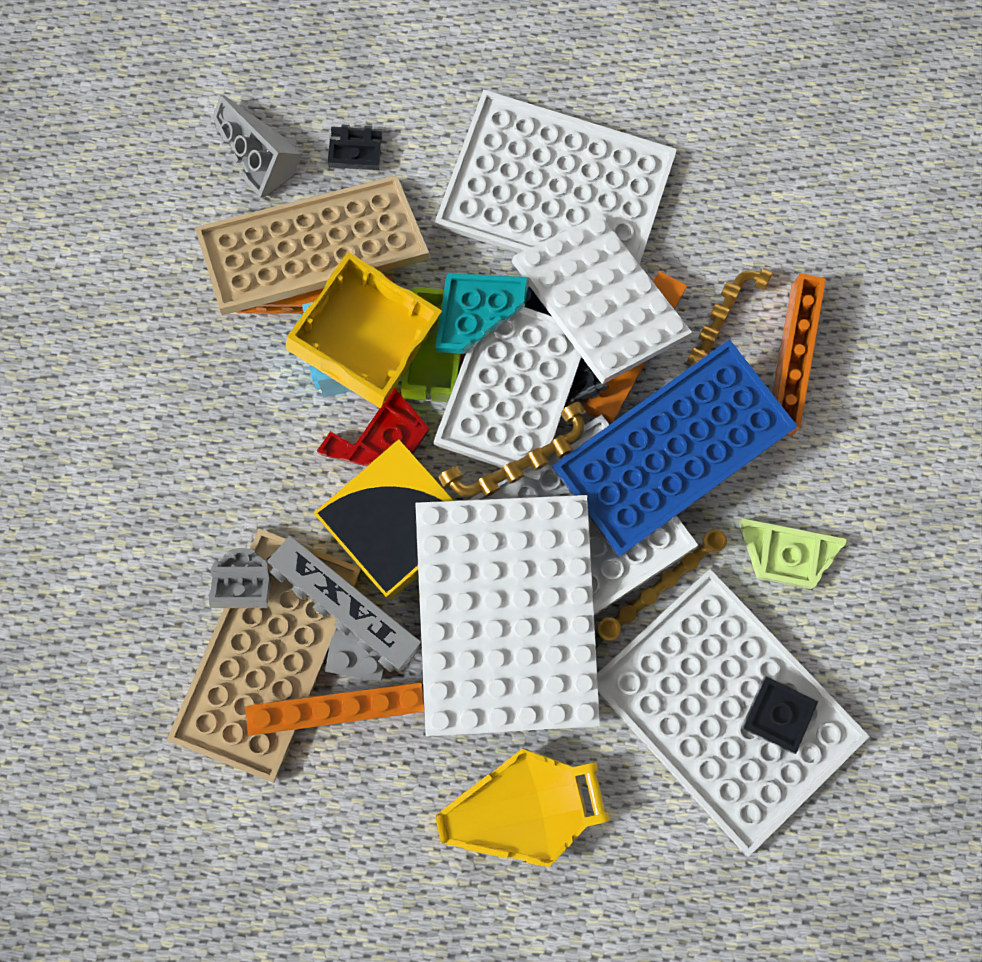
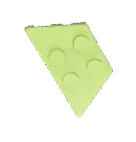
[739,518,847,589]

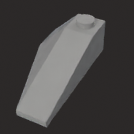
[212,95,302,198]

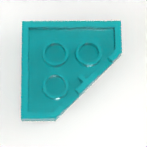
[435,273,528,354]

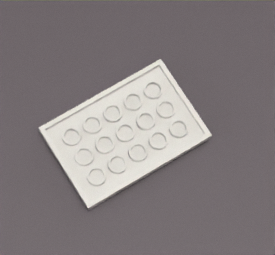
[512,214,692,384]
[434,307,581,481]

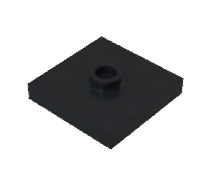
[741,676,819,754]

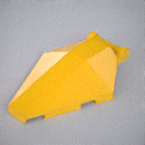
[436,748,611,868]

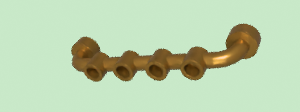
[687,268,773,367]
[438,402,585,497]
[597,529,727,642]

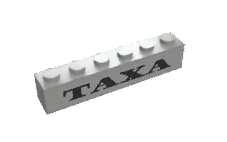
[267,536,422,673]

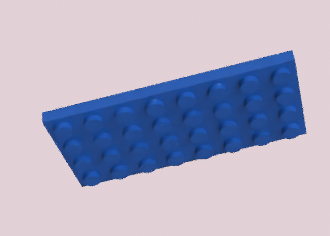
[552,339,798,557]

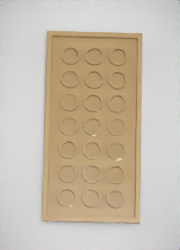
[195,175,429,316]
[167,529,362,783]

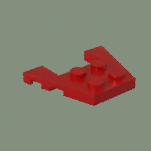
[317,388,429,467]

